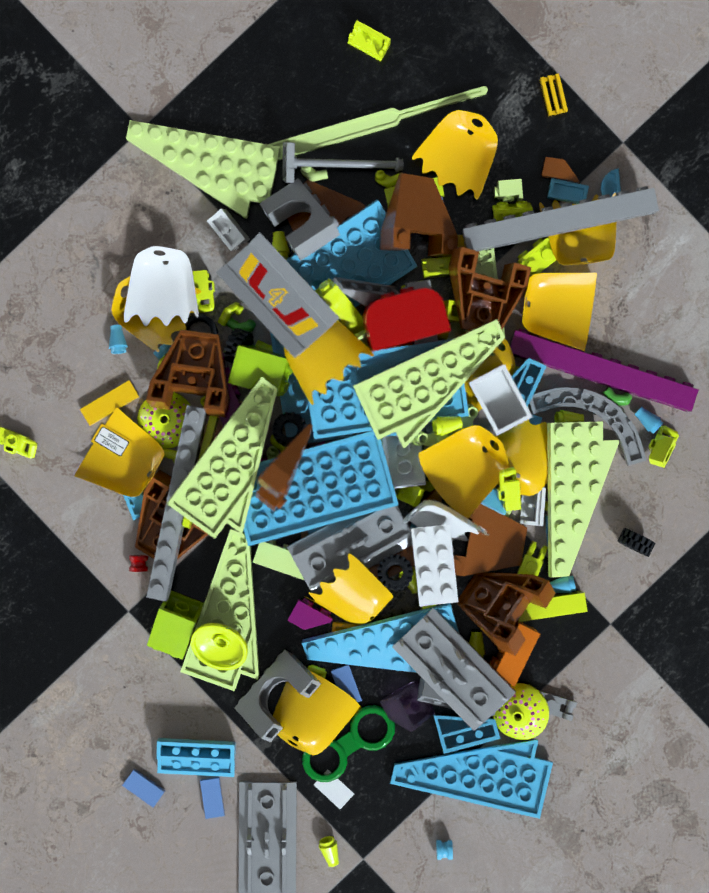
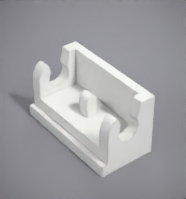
[207,209,250,251]
[520,487,546,526]

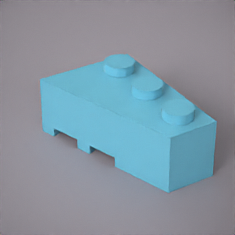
[511,358,546,408]
[433,715,500,754]

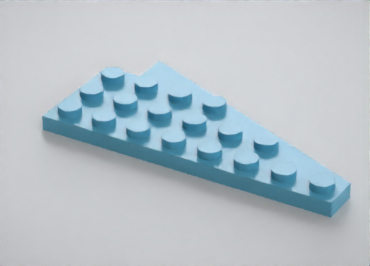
[302,603,460,673]
[390,739,553,819]

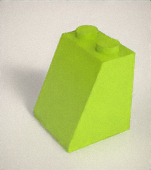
[228,345,293,396]
[147,590,204,660]

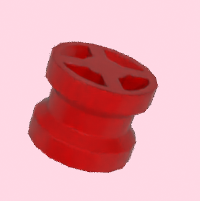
[129,555,148,572]

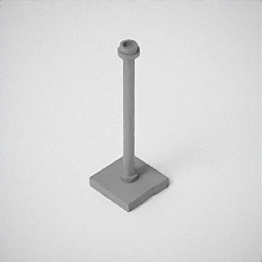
[282,142,404,183]

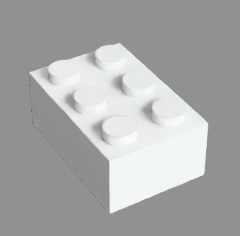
[469,364,532,435]

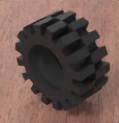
[224,328,254,363]
[272,412,307,447]
[617,528,656,557]
[377,554,413,591]

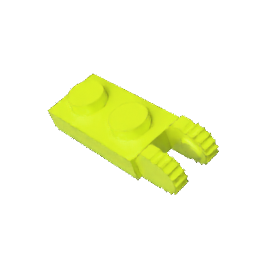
[517,541,548,576]

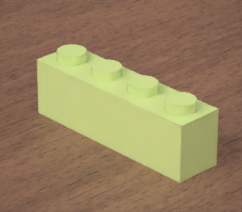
[253,540,304,580]

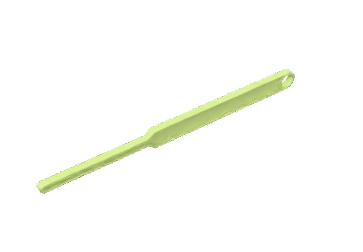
[267,86,488,160]

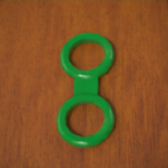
[302,705,395,782]

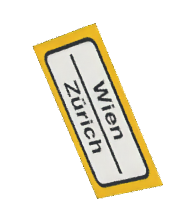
[91,423,132,460]

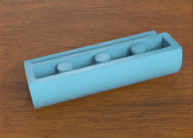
[157,738,236,777]

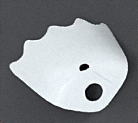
[124,246,198,326]
[403,500,489,553]

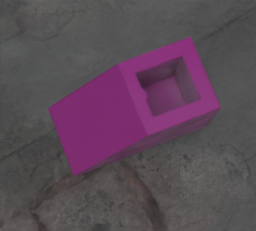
[287,598,332,630]

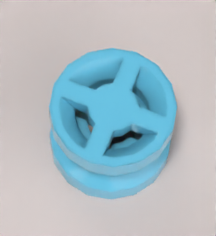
[436,840,453,860]

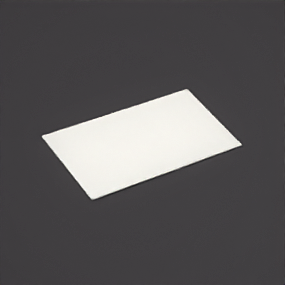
[314,770,354,809]

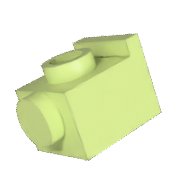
[494,179,523,202]

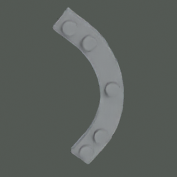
[529,387,647,466]

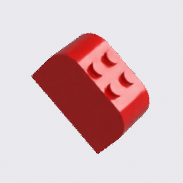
[362,286,451,352]

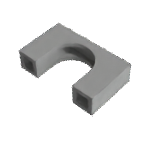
[260,178,340,261]
[235,650,321,742]

